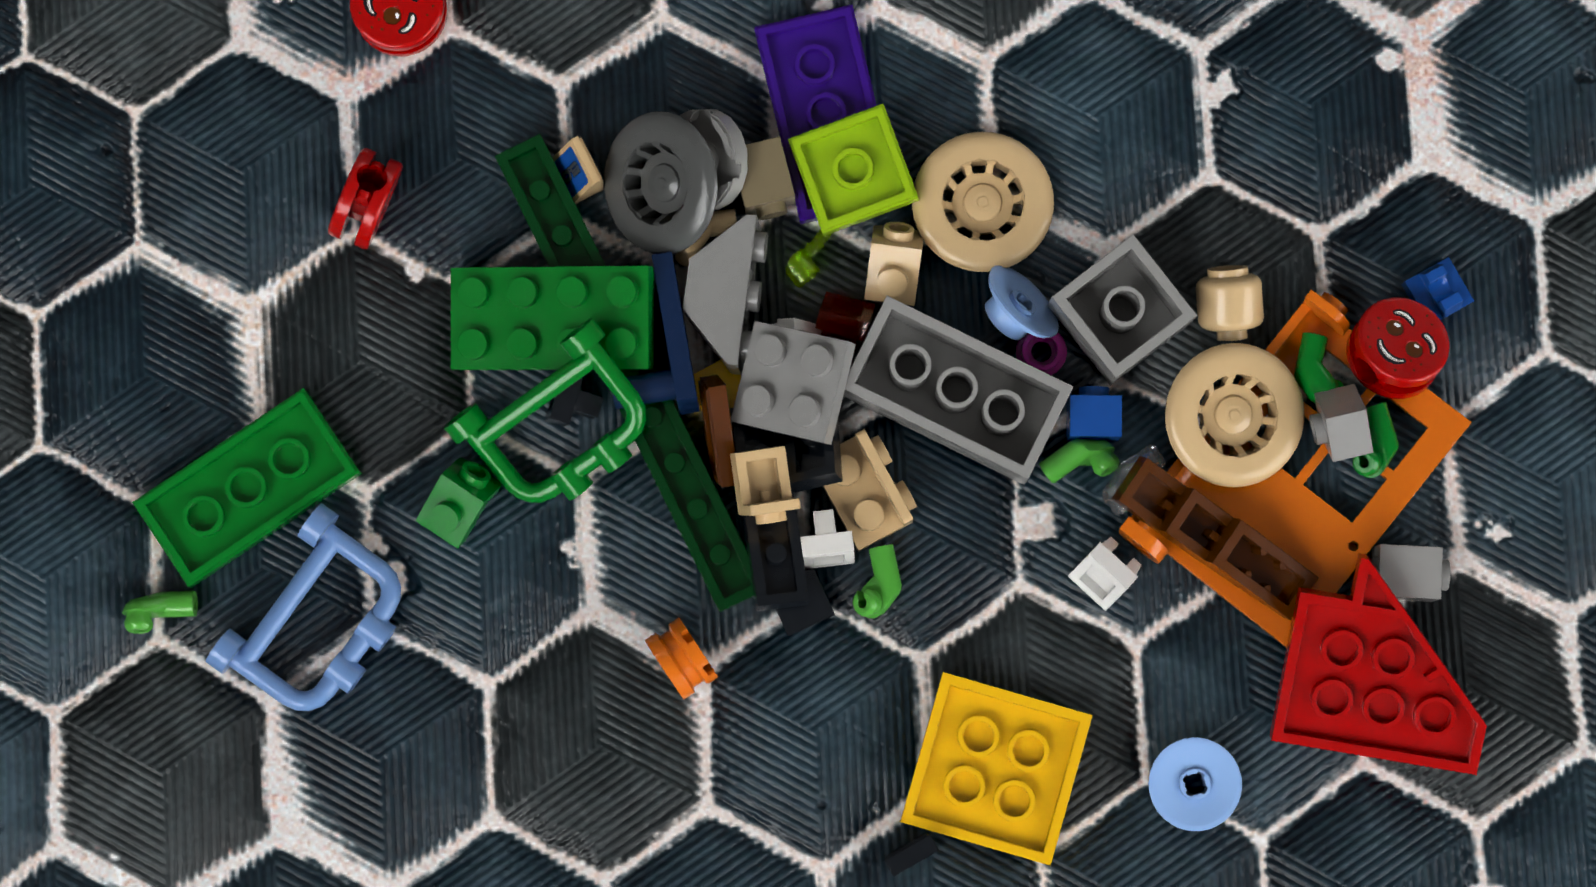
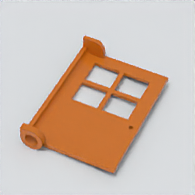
[1119,289,1472,648]

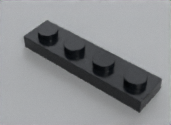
[729,408,809,611]

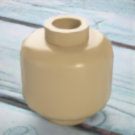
[1196,265,1264,341]

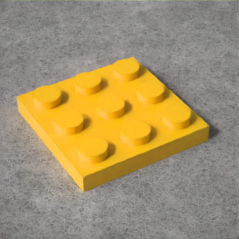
[900,672,1093,866]

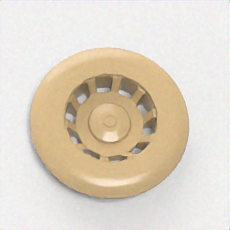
[912,132,1054,272]
[1165,343,1304,487]

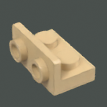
[823,429,917,552]

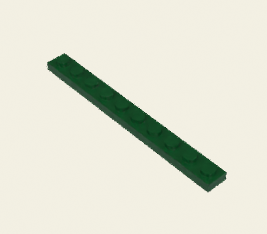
[495,134,754,613]

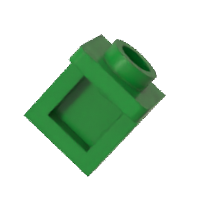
[415,457,502,549]

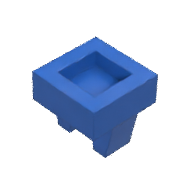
[1401,257,1474,320]

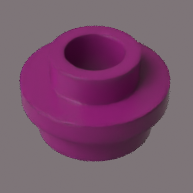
[1016,333,1067,376]

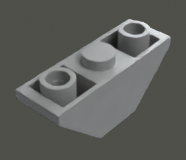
[683,214,768,375]

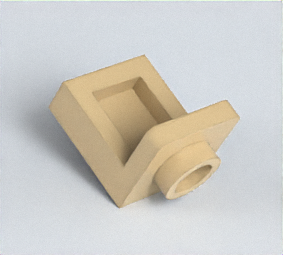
[864,222,923,306]
[730,446,801,524]

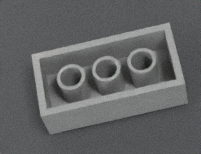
[843,296,1074,485]

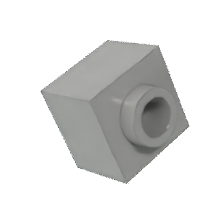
[1309,384,1373,462]

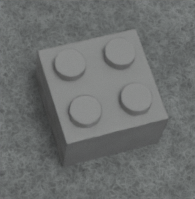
[1047,235,1197,386]

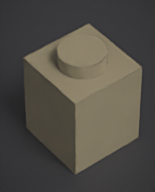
[740,136,795,220]

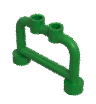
[444,318,647,503]

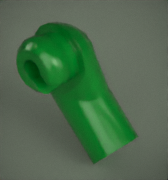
[1294,332,1344,404]
[1352,402,1399,478]

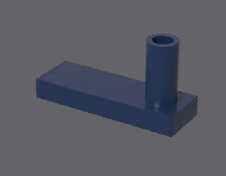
[612,252,700,415]

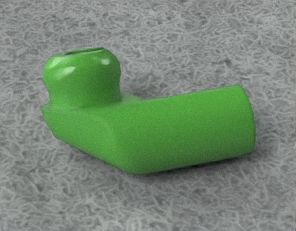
[1039,439,1120,483]
[852,544,902,618]
[122,591,198,634]

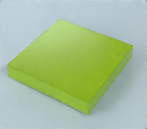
[788,104,919,236]

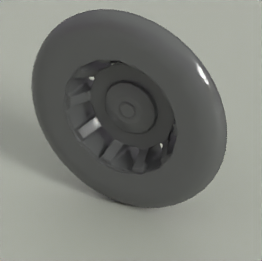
[604,111,718,254]

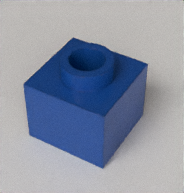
[1066,386,1122,442]

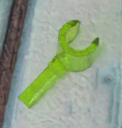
[785,229,833,288]

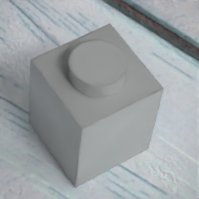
[1371,544,1451,602]

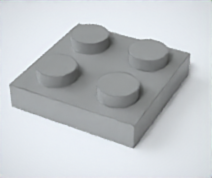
[731,321,856,445]

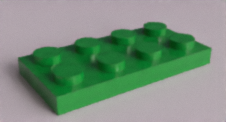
[451,266,654,370]

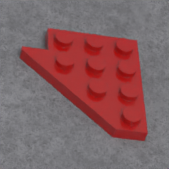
[1270,553,1487,775]

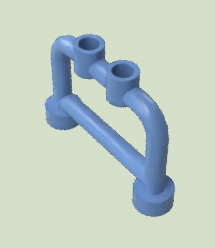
[205,503,401,711]

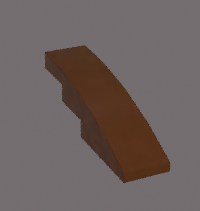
[1111,456,1319,620]

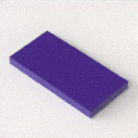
[754,5,877,225]

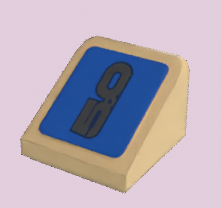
[552,136,604,204]

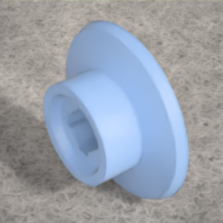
[985,265,1059,340]
[1148,737,1242,831]

